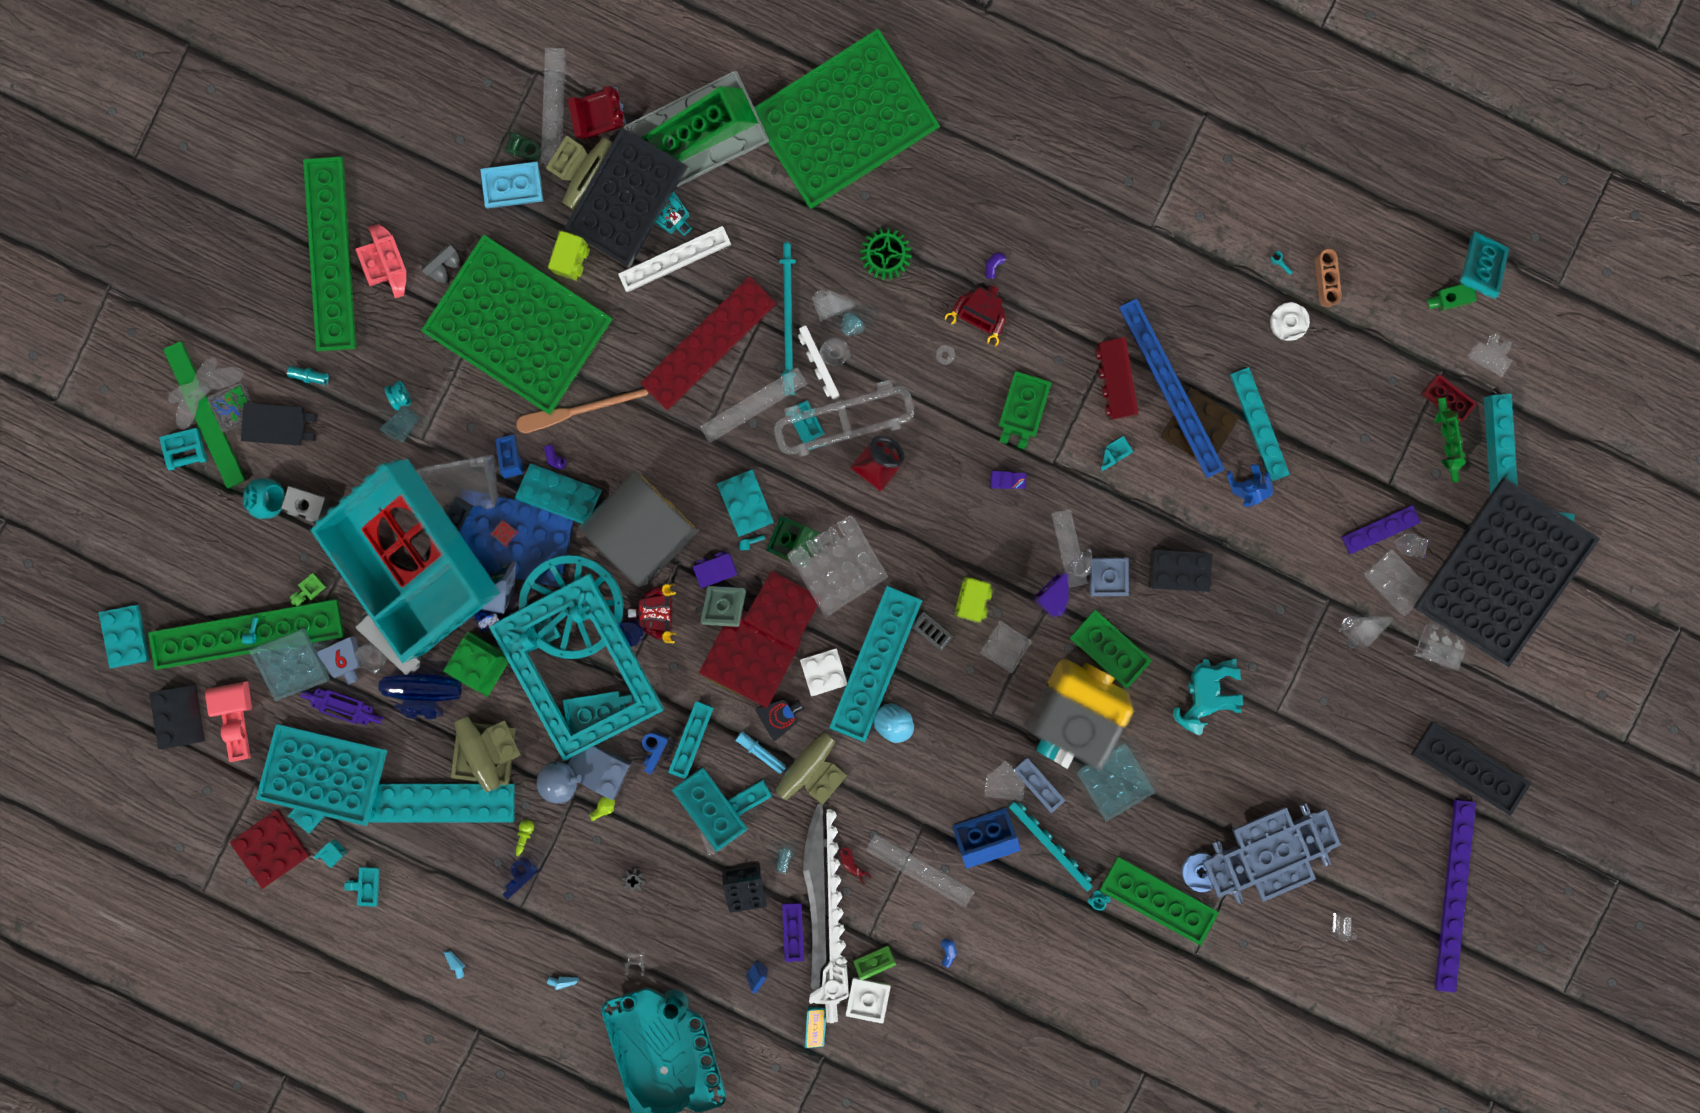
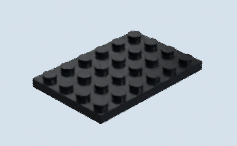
[564,127,688,268]

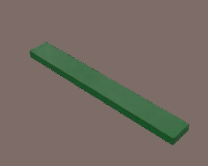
[163,341,247,488]

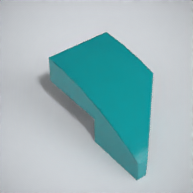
[1101,435,1134,471]

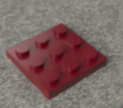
[744,571,822,649]
[229,809,311,889]

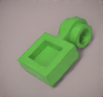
[290,573,327,606]

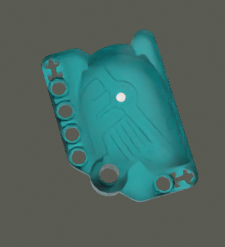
[601,988,727,1113]

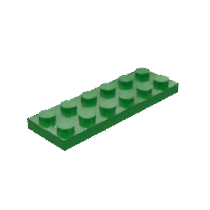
[1099,856,1219,946]

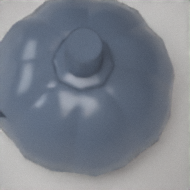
[537,761,581,804]

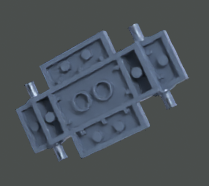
[1202,803,1341,904]

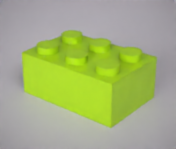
[954,577,993,622]

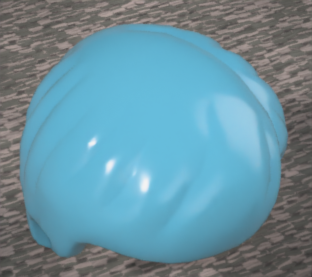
[873,703,914,743]

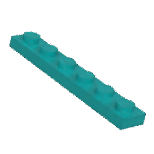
[1230,367,1290,482]
[1007,799,1093,892]

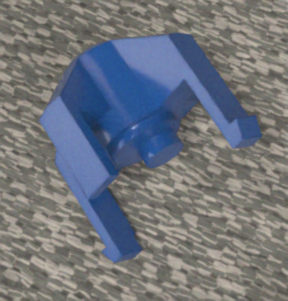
[1227,464,1274,507]

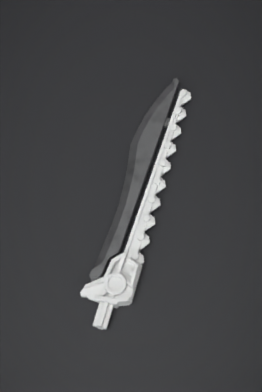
[803,803,849,1023]

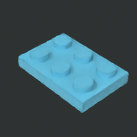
[480,162,544,209]

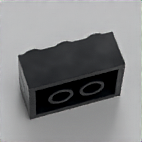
[1148,550,1213,592]

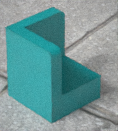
[313,839,348,868]

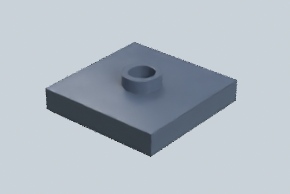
[1089,558,1129,596]

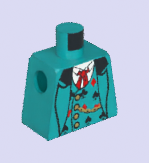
[655,192,692,236]

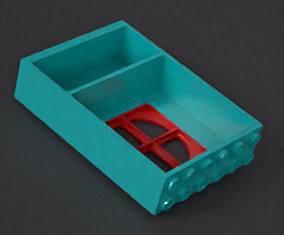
[311,459,501,664]

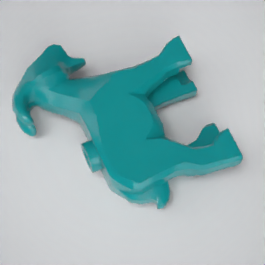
[1173,658,1243,735]

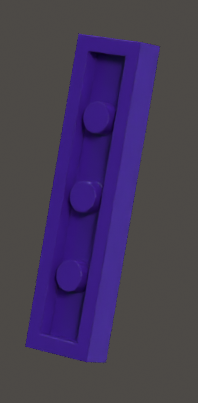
[1341,505,1421,554]

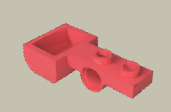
[205,681,253,762]

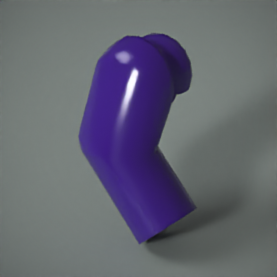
[986,252,1006,279]
[544,445,567,469]

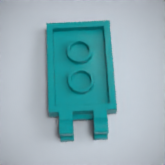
[563,691,636,734]

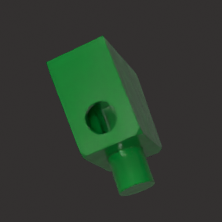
[1426,284,1477,312]

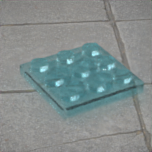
[249,628,330,701]
[1076,742,1156,822]

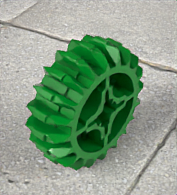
[860,228,912,280]

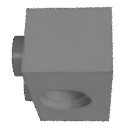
[282,486,331,522]

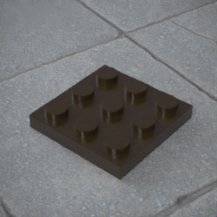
[1159,388,1239,460]

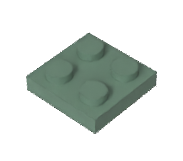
[701,586,746,627]

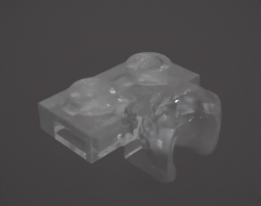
[1467,333,1513,377]

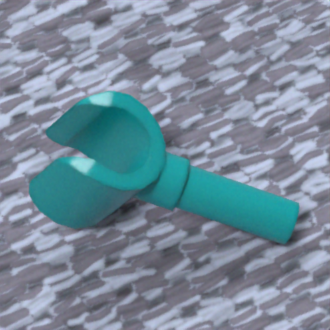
[1270,251,1293,275]
[739,535,765,550]
[242,617,258,644]

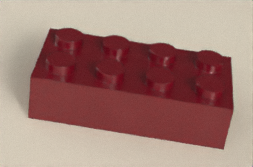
[1421,374,1477,423]

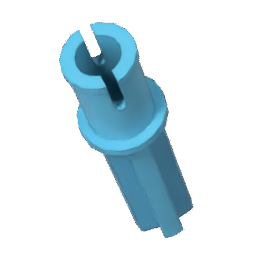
[735,731,786,774]

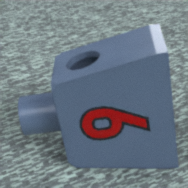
[316,636,363,685]

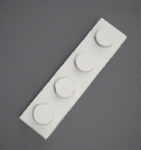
[798,325,840,399]

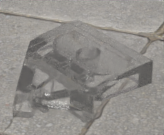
[985,761,1025,801]

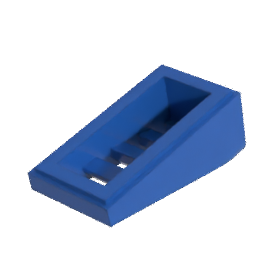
[746,961,768,994]

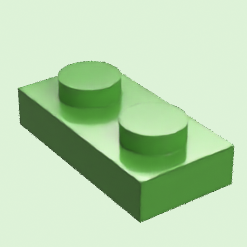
[853,946,896,981]

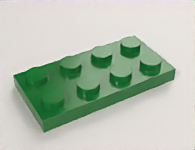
[1069,609,1152,689]

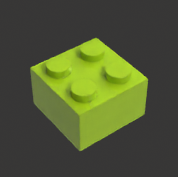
[548,231,590,281]

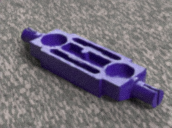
[301,689,384,726]

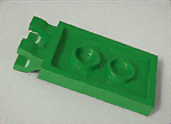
[998,371,1052,450]

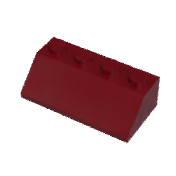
[1095,337,1139,421]

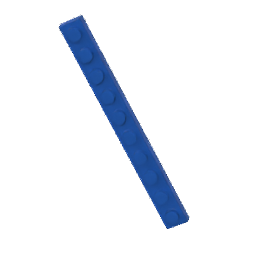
[1119,298,1225,479]

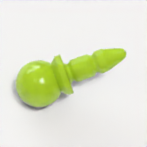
[516,820,534,856]

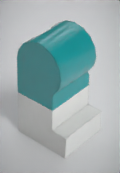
[1036,739,1074,769]

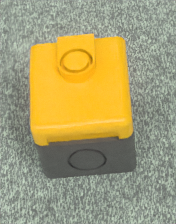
[1025,659,1133,770]

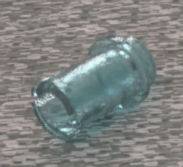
[776,848,793,874]

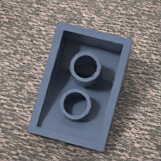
[568,745,632,800]

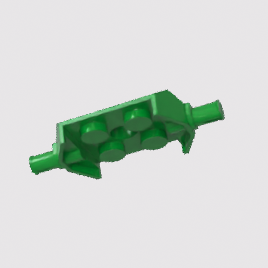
[1434,398,1466,483]

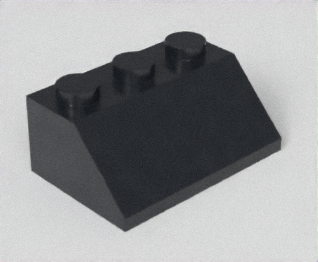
[149,685,205,750]

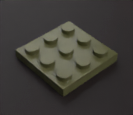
[451,722,516,785]

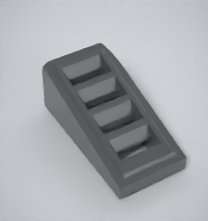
[912,612,953,651]

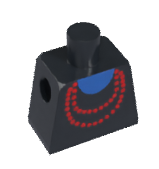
[755,698,804,742]

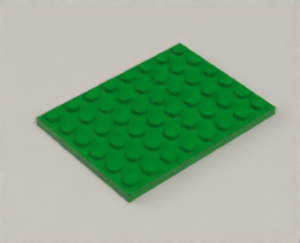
[754,28,940,210]
[421,234,613,415]

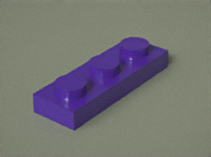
[782,902,804,962]

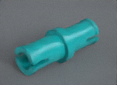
[287,365,329,386]

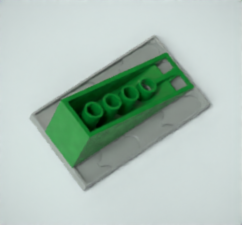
[624,71,770,188]

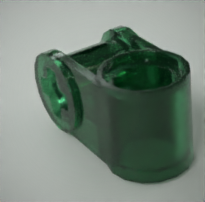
[503,132,543,162]

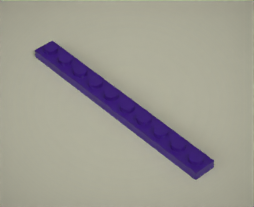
[1434,799,1476,993]

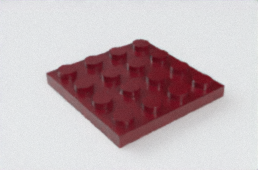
[698,610,802,708]

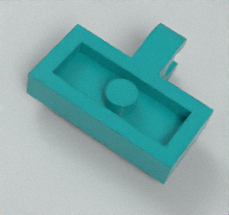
[344,866,380,907]

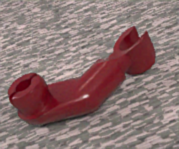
[839,847,871,884]

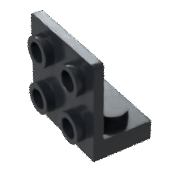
[722,863,767,913]

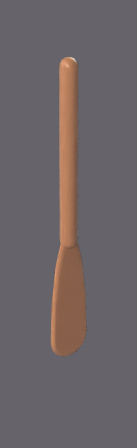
[516,388,649,433]

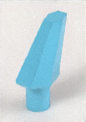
[443,951,465,979]
[547,976,579,990]

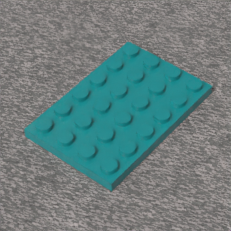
[256,724,388,826]

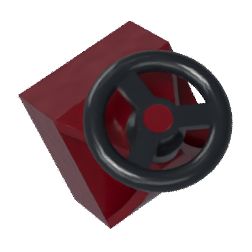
[850,436,905,492]

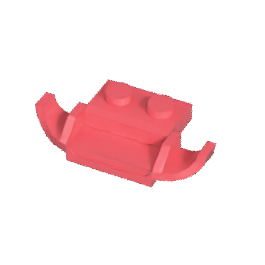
[355,224,406,298]

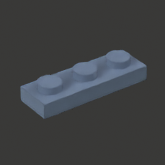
[1013,757,1066,813]

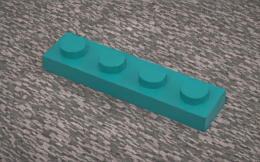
[668,701,714,779]

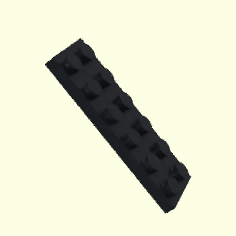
[1411,722,1531,816]

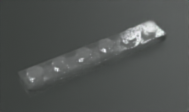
[541,48,566,165]
[700,367,808,443]
[865,833,975,908]

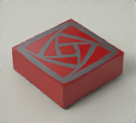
[490,519,519,546]

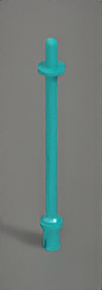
[779,242,797,395]

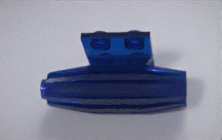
[378,674,462,719]

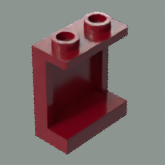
[567,86,624,139]

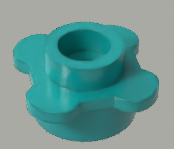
[1088,890,1111,910]

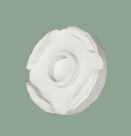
[1270,302,1310,341]

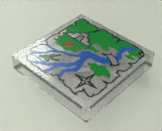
[207,382,253,433]

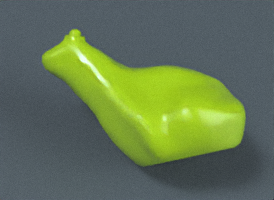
[589,796,615,821]

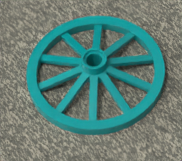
[519,555,624,659]

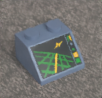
[482,560,517,613]

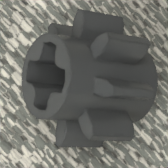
[622,867,646,893]

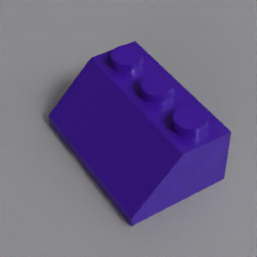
[1032,572,1069,617]

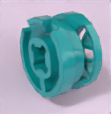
[385,380,412,411]

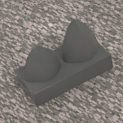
[421,243,460,283]

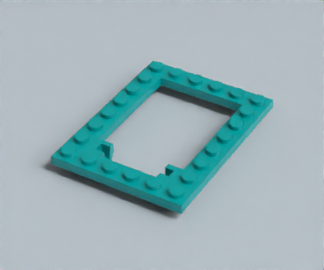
[489,574,664,761]

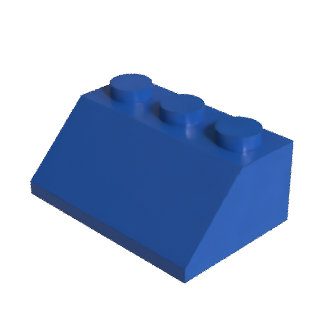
[952,808,1021,869]

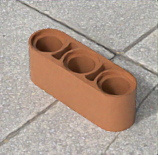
[1315,249,1342,307]

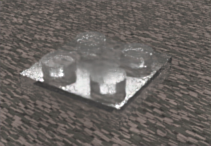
[979,621,1032,673]

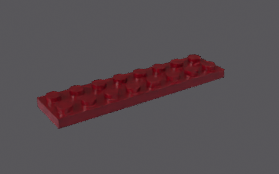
[640,276,777,411]

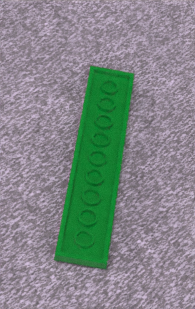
[303,157,357,352]
[148,599,345,670]

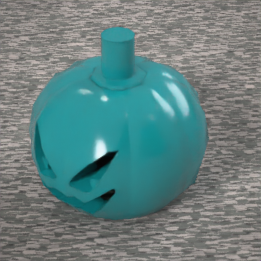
[242,477,285,519]

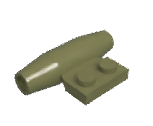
[546,136,612,210]
[454,716,521,793]
[775,732,847,805]

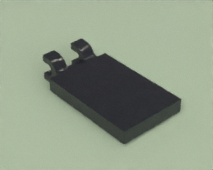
[241,403,318,446]

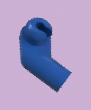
[941,938,957,968]

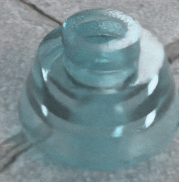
[840,312,865,337]

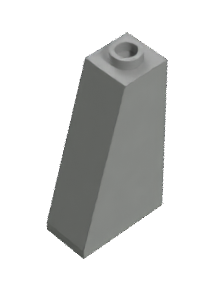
[355,611,421,675]

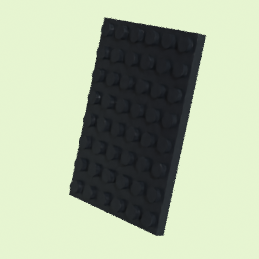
[1413,477,1600,667]

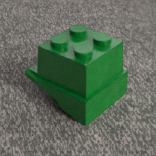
[444,630,509,697]

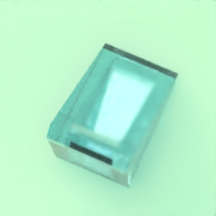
[380,407,419,442]

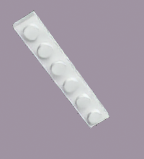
[618,226,731,292]

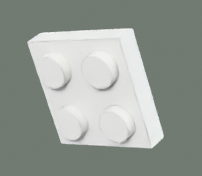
[800,648,847,696]
[846,977,891,1023]

